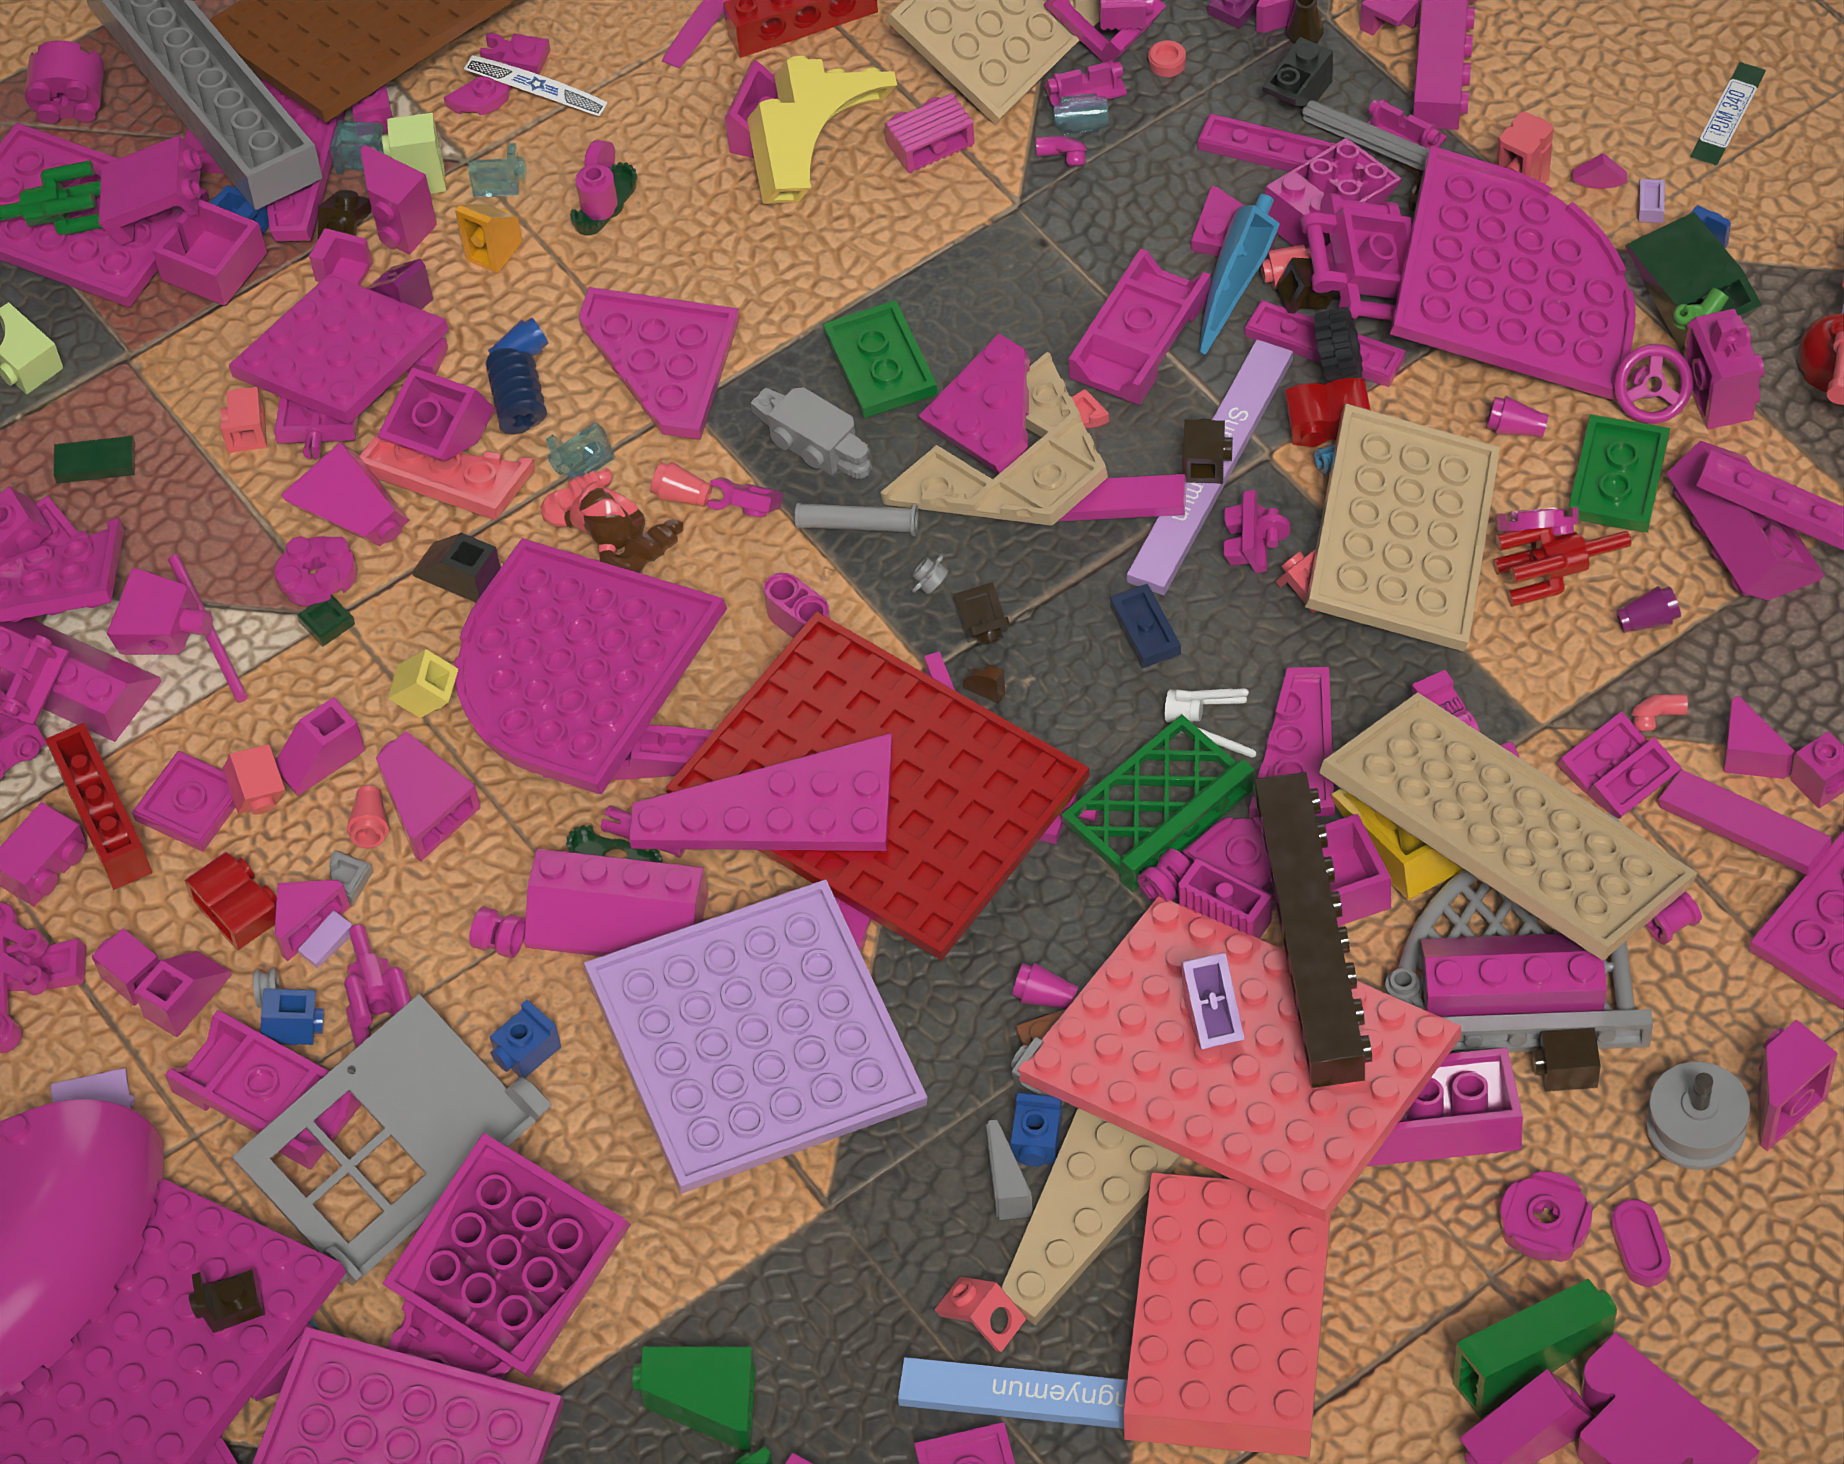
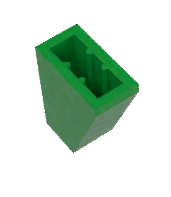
[633,1347,756,1451]

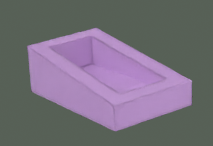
[1639,179,1665,223]
[298,910,353,968]

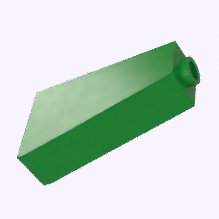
[1453,1279,1617,1419]

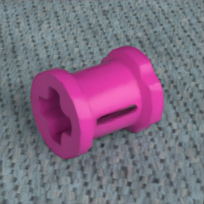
[1645,891,1702,945]

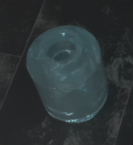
[1053,93,1109,135]

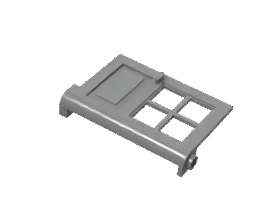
[231,994,552,1285]

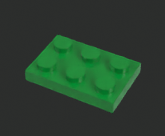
[823,300,938,419]
[1567,414,1670,533]

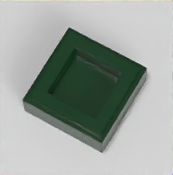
[297,595,355,647]

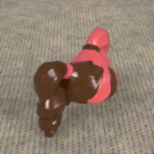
[540,468,683,573]

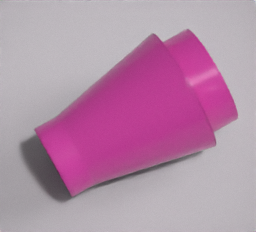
[1486,395,1548,438]
[1012,962,1079,1009]

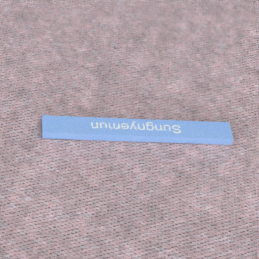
[898,1357,1127,1429]

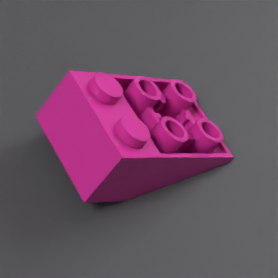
[1265,138,1402,248]

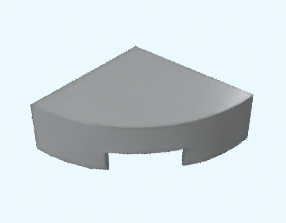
[329,851,373,905]

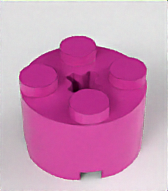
[25,40,104,124]

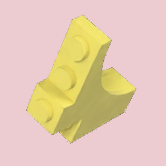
[747,56,897,204]

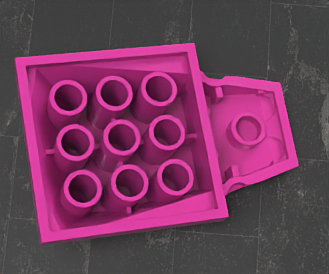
[382,1133,631,1380]

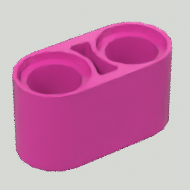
[763,572,831,638]

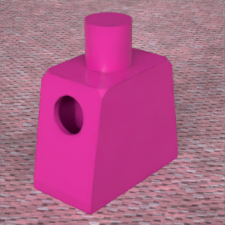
[107,568,213,655]

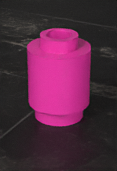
[575,164,618,221]

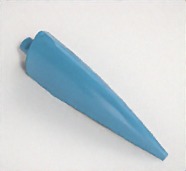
[1199,194,1280,355]

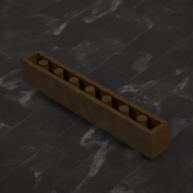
[1255,772,1372,1088]

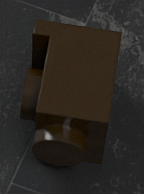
[1276,257,1341,314]

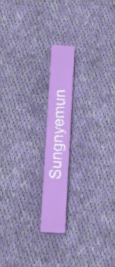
[1127,339,1293,596]

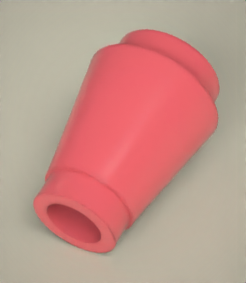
[650,462,713,507]
[347,785,389,848]

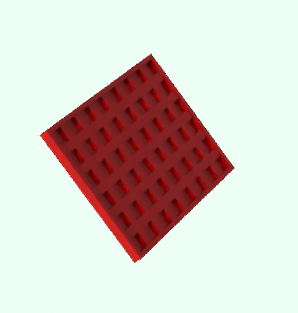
[666,611,1090,961]

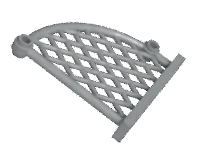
[1385,814,1653,1054]

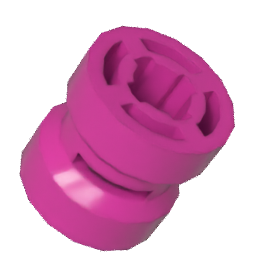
[1137,848,1192,902]
[469,906,526,959]

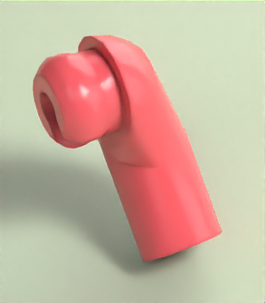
[1631,694,1688,731]

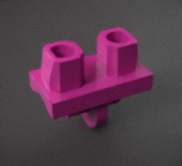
[1224,489,1291,574]

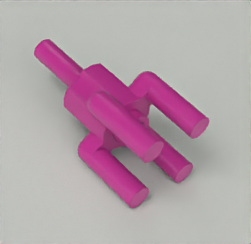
[344,924,412,1048]

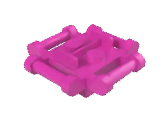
[1301,193,1412,321]

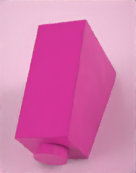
[281,442,410,546]
[376,731,481,862]
[1460,1369,1596,1464]

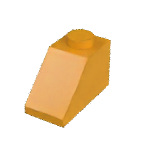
[455,204,523,273]

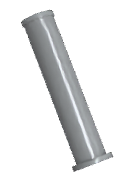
[795,503,919,537]

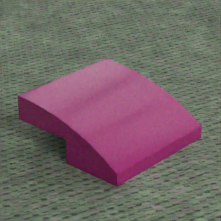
[1557,711,1682,819]

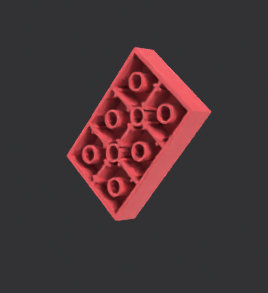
[1124,1173,1331,1457]

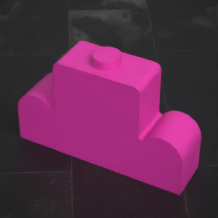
[1577,1332,1760,1464]

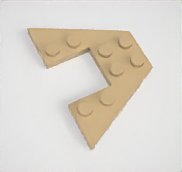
[880,352,1108,526]

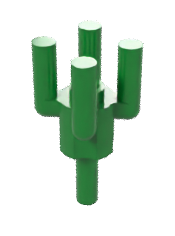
[0,160,103,236]

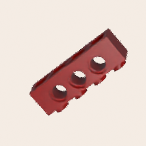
[723,0,878,58]
[45,723,152,890]

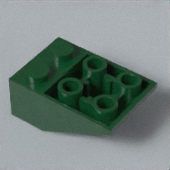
[1625,212,1762,350]

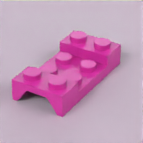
[1068,248,1211,405]
[165,1010,361,1170]

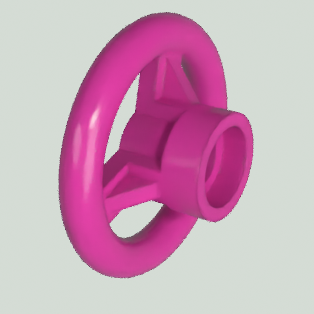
[1614,344,1693,424]

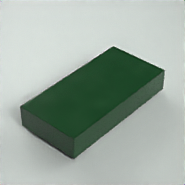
[54,436,135,484]

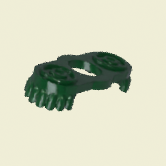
[570,162,637,235]
[566,825,662,863]

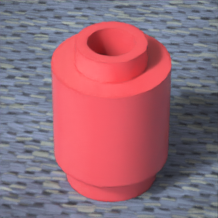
[1260,244,1312,290]

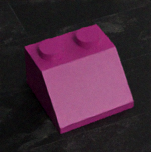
[360,145,437,255]
[377,367,495,462]
[1757,1019,1838,1151]

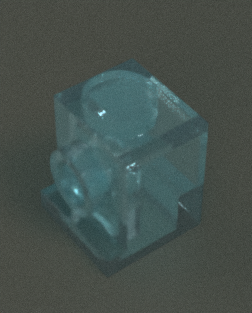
[330,120,385,174]

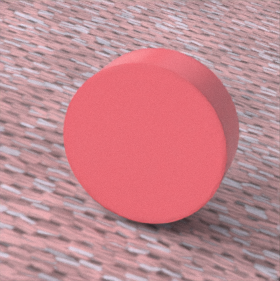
[1148,40,1186,77]

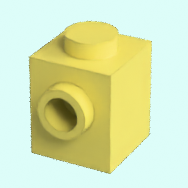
[388,649,458,718]

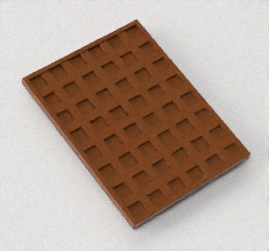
[209,0,517,123]

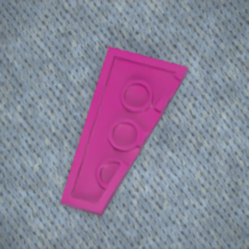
[1249,667,1335,818]

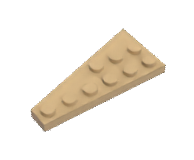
[1001,1108,1185,1325]

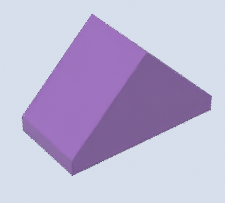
[1181,952,1245,1049]

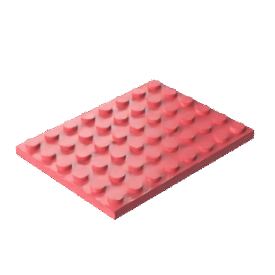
[1018,896,1461,1222]

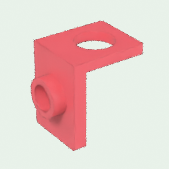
[935,1277,1026,1352]

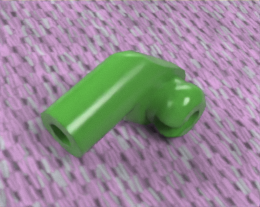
[1673,288,1729,331]

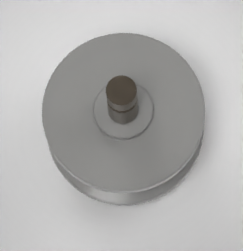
[1646,1062,1750,1170]

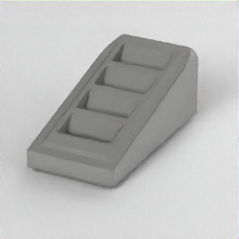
[986,1120,1033,1220]

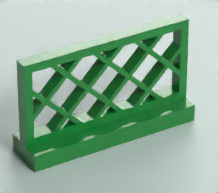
[1061,715,1255,892]

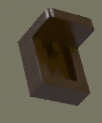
[318,190,371,239]
[953,582,1010,646]

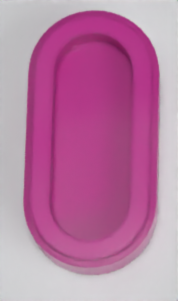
[1611,1199,1671,1287]

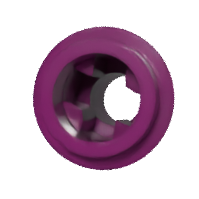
[1616,586,1681,633]

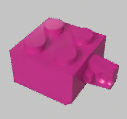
[1683,309,1764,430]

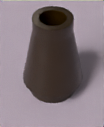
[1287,0,1324,44]

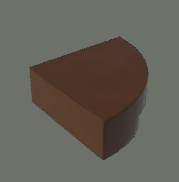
[963,665,1005,704]

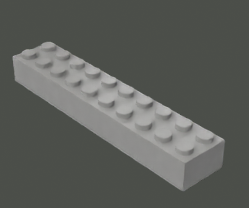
[87,0,323,211]

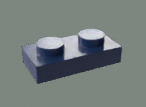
[1110,584,1181,668]

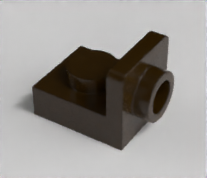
[189,1269,265,1333]

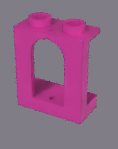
[1044,0,1166,63]

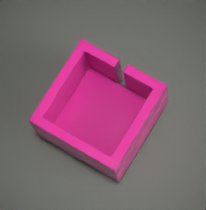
[152,199,267,306]
[1322,814,1391,926]

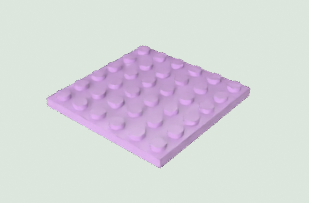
[584,879,928,1194]

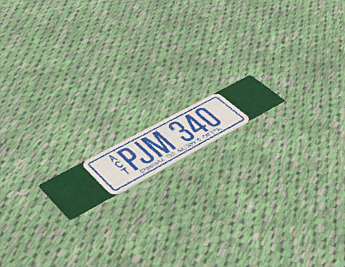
[1690,62,1766,166]

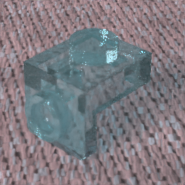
[468,143,526,197]
[546,422,616,479]

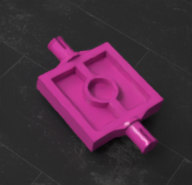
[274,396,359,459]

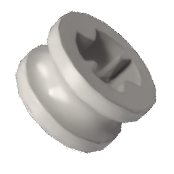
[253,967,281,1008]

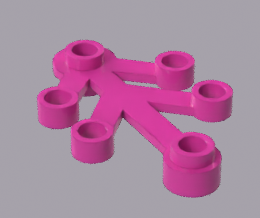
[0,902,49,1053]

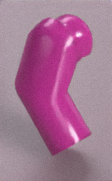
[1036,136,1088,167]

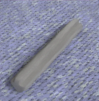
[1302,100,1429,171]

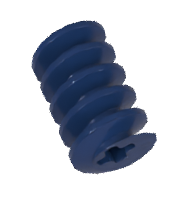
[485,348,547,435]

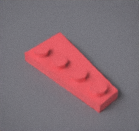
[359,435,535,520]

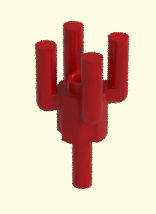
[1493,527,1632,607]

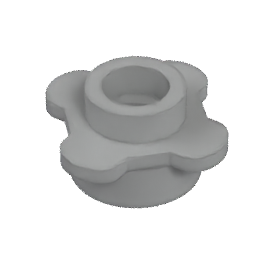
[910,553,949,595]

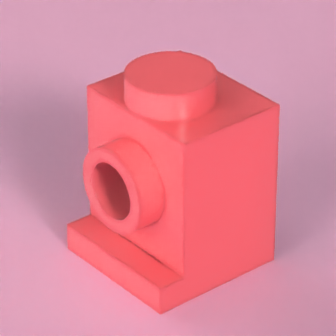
[220,387,267,453]

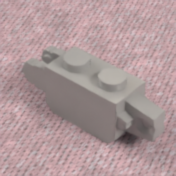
[751,387,872,480]

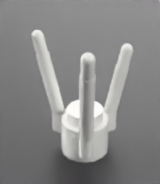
[1165,688,1256,758]

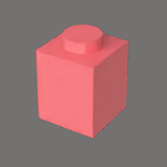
[223,744,285,815]

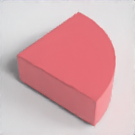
[1072,389,1109,429]

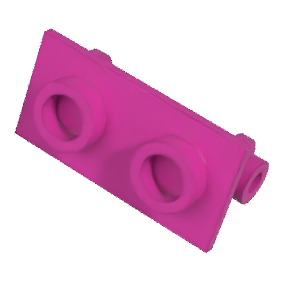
[1044,59,1127,113]
[1367,99,1447,149]
[0,635,69,726]

